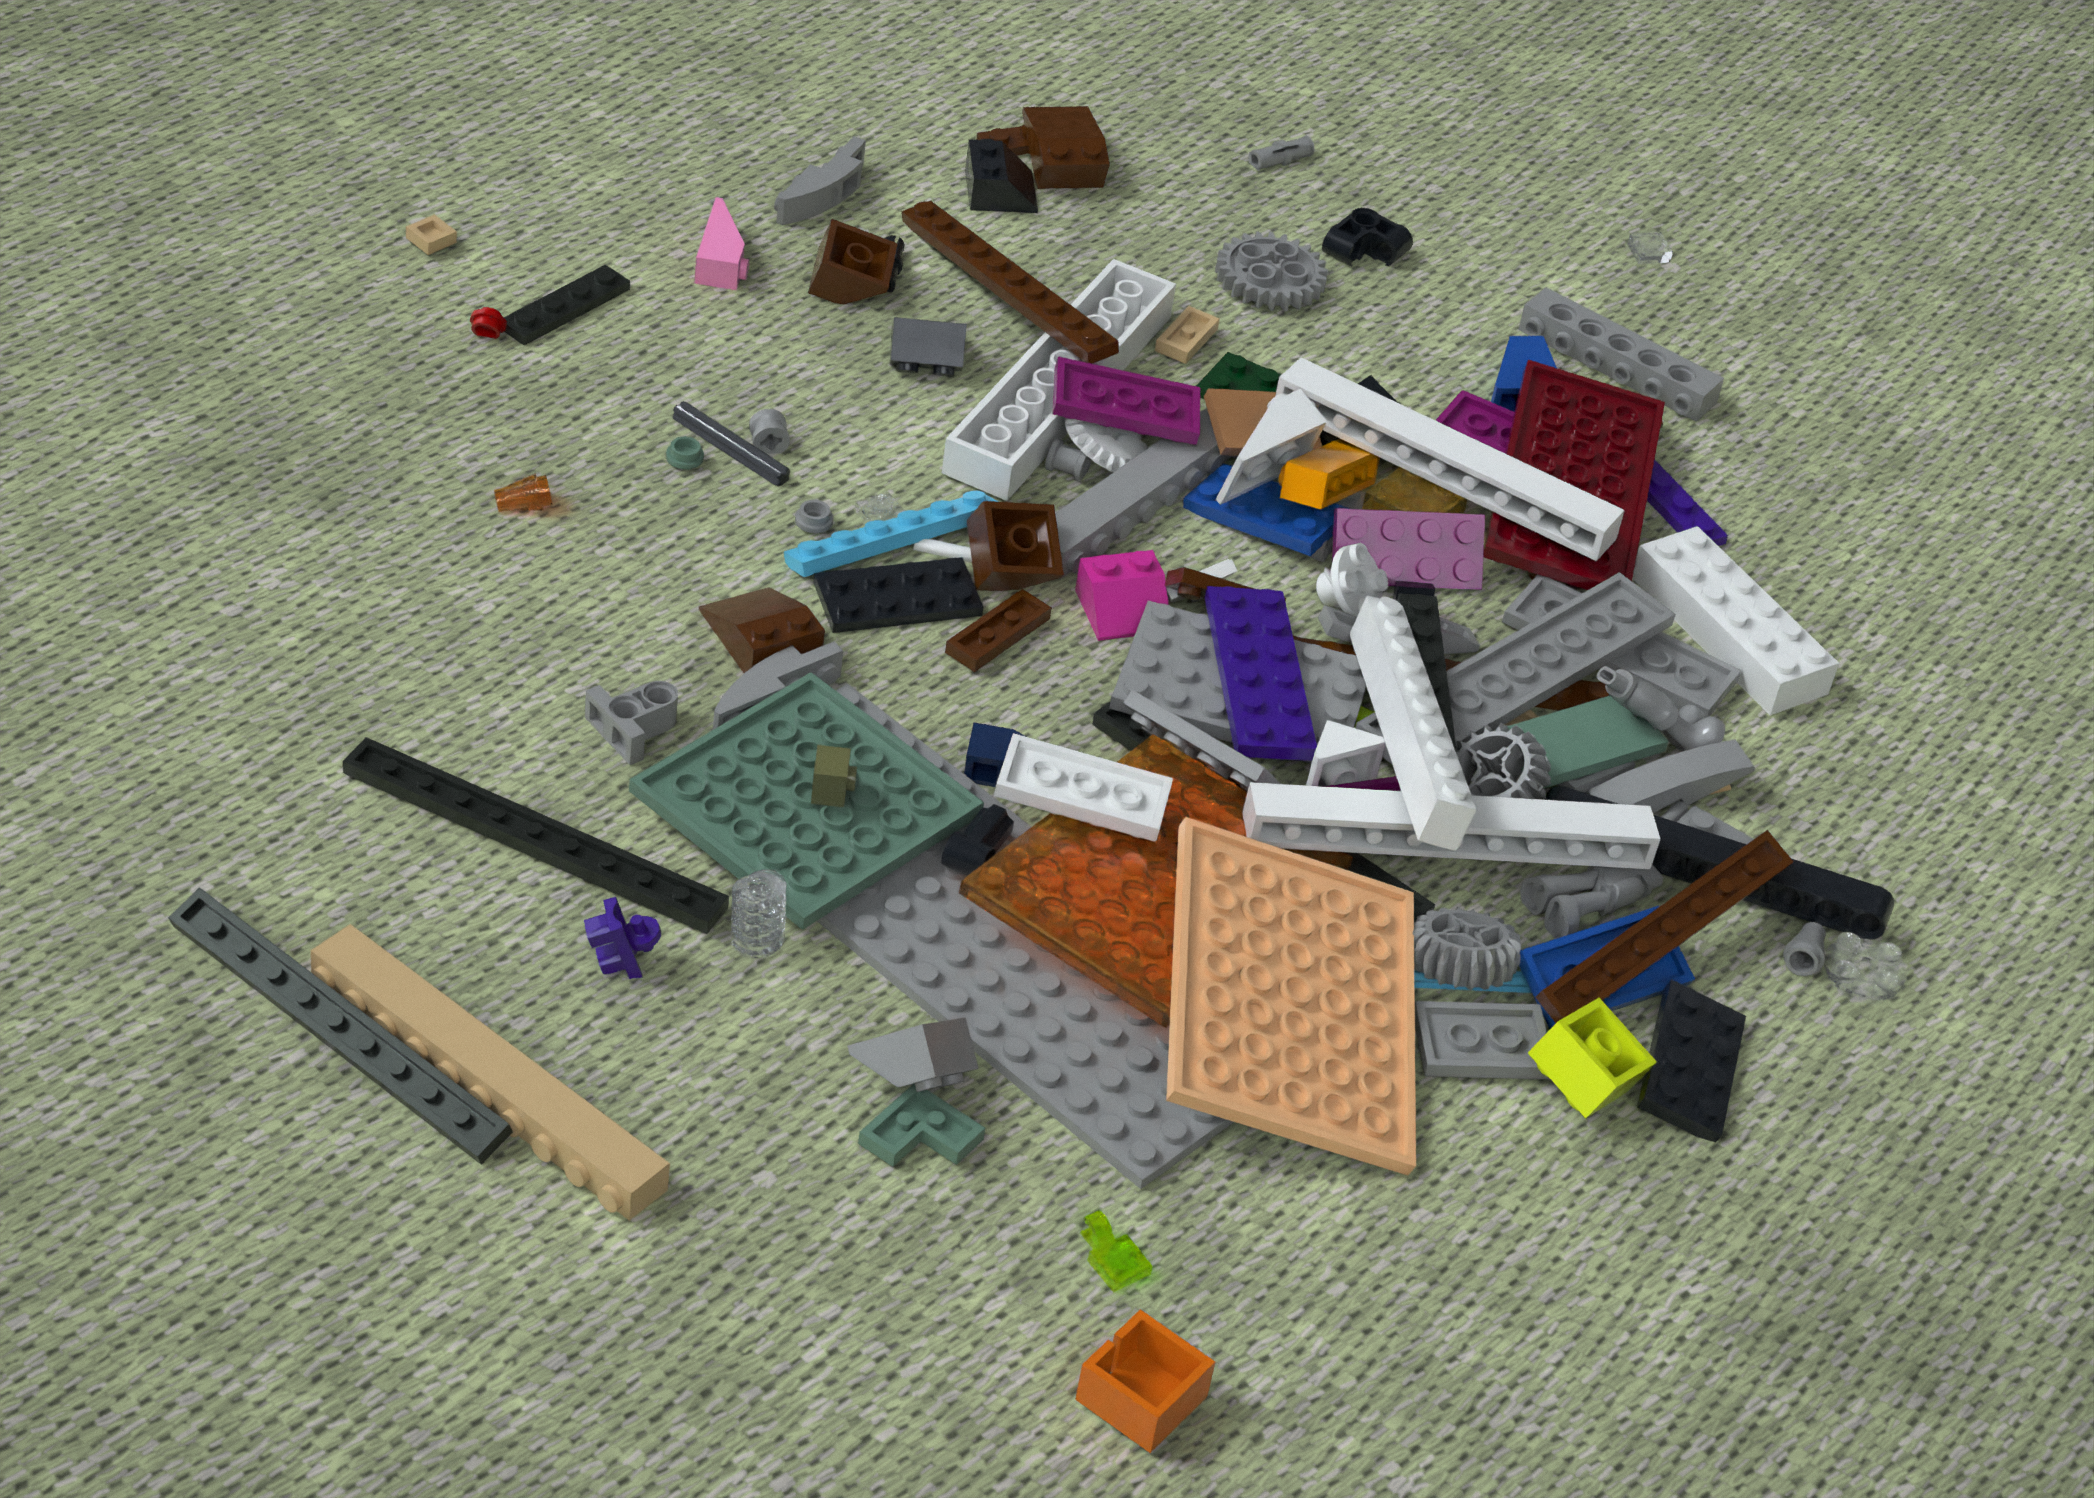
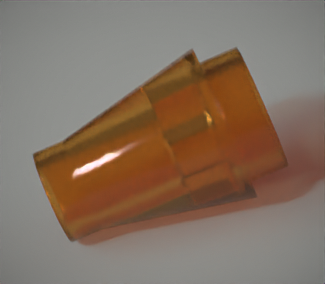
[494,473,552,512]

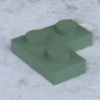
[858,1084,986,1167]

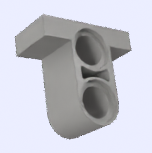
[585,681,678,765]

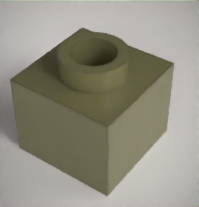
[811,745,857,807]

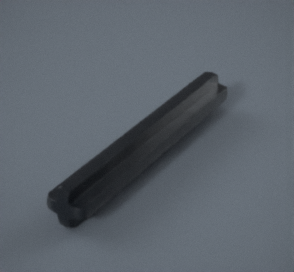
[673,401,790,487]

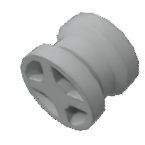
[749,409,790,454]

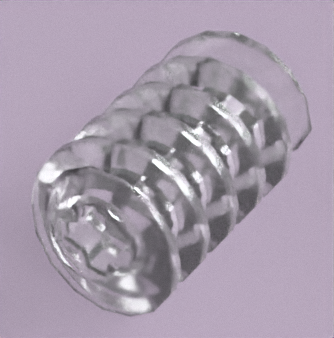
[731,869,787,959]

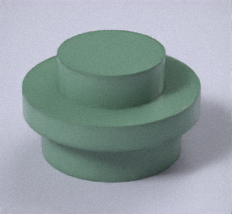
[666,436,704,469]

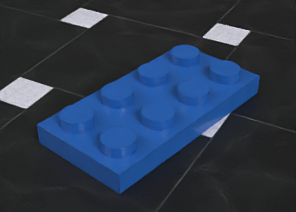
[1183,463,1350,556]
[1519,905,1695,1029]

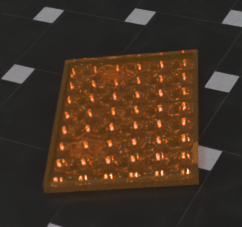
[959,734,1353,1028]

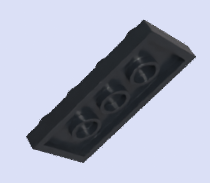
[813,557,984,633]
[1637,979,1746,1143]

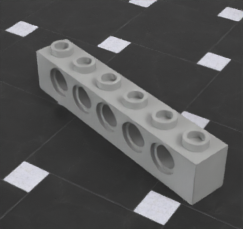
[1518,287,1724,422]

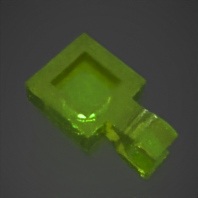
[1080,1210,1153,1293]

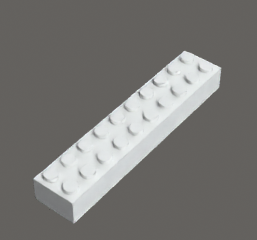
[942,259,1176,501]

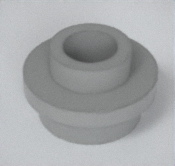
[795,500,833,533]

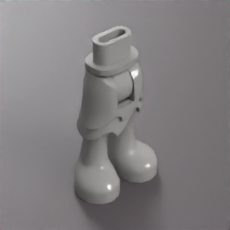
[1597,666,1725,751]
[1520,865,1663,939]

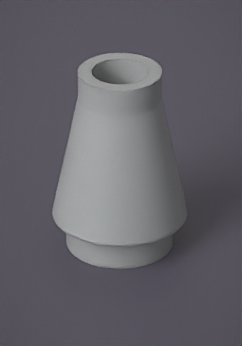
[1783,922,1826,976]

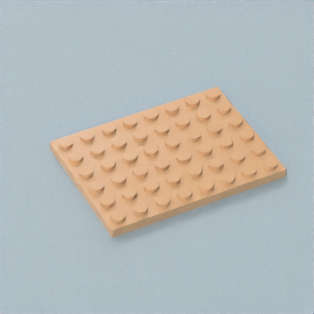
[1166,817,1416,1175]

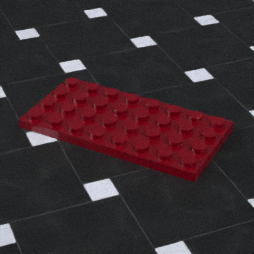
[1483,360,1665,590]

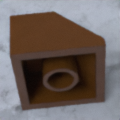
[808,219,898,305]
[967,501,1064,591]

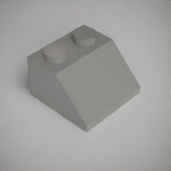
[848,1017,979,1092]

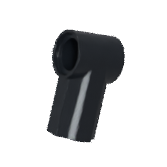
[941,804,1014,882]

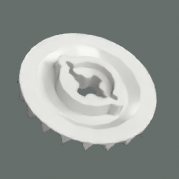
[1065,418,1148,472]

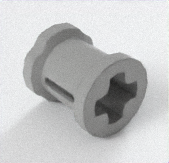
[1045,438,1092,482]

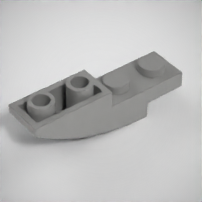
[774,136,866,225]
[713,641,843,730]

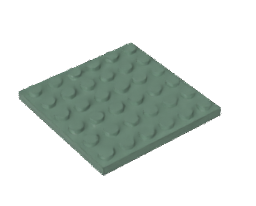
[629,672,984,930]

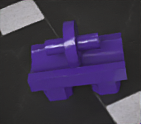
[584,897,661,979]

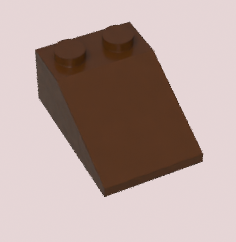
[1022,106,1110,189]
[699,587,825,673]

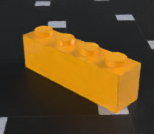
[1278,439,1380,509]

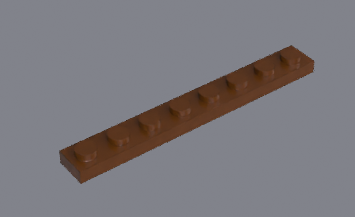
[1535,830,1794,1023]

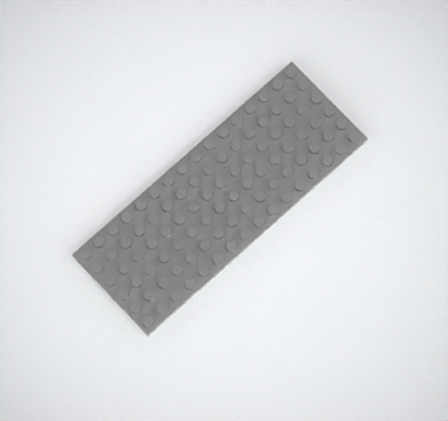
[817,684,1234,1189]

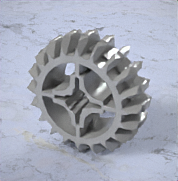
[1457,722,1551,799]
[1413,907,1521,991]

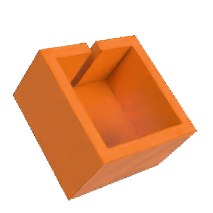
[1075,1309,1215,1453]

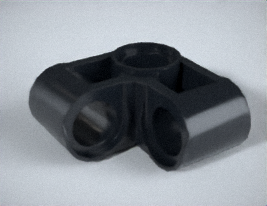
[1322,208,1413,267]

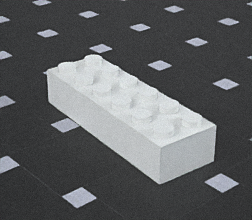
[1633,526,1839,715]

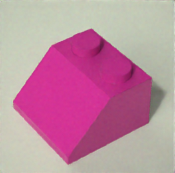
[1075,550,1169,641]

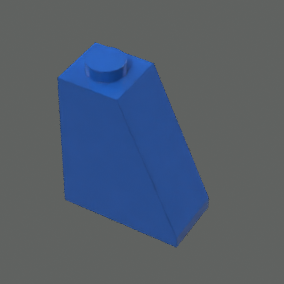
[1491,336,1557,412]

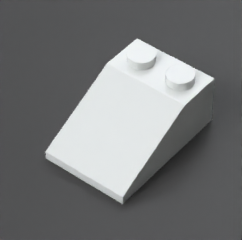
[1216,389,1327,505]

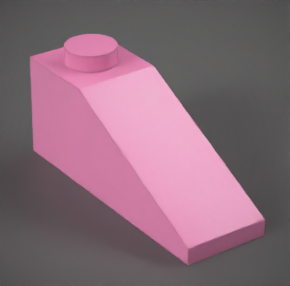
[695,197,749,290]

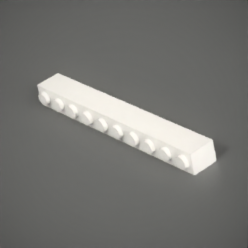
[1276,357,1624,561]
[1349,595,1477,851]
[1242,782,1660,869]

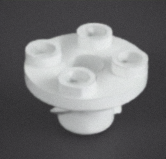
[1316,543,1388,617]

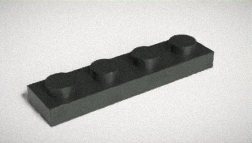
[504,264,630,345]

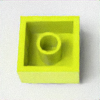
[1528,998,1657,1119]

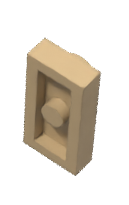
[1155,306,1220,364]

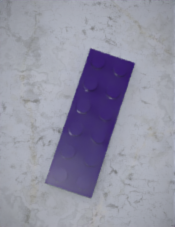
[1204,586,1317,761]

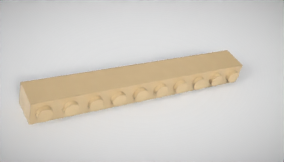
[311,924,670,1221]

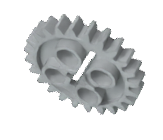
[1215,231,1328,311]

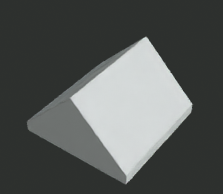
[1306,720,1386,787]

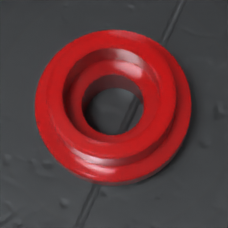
[470,307,507,339]

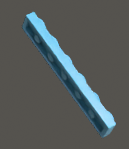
[784,491,999,577]

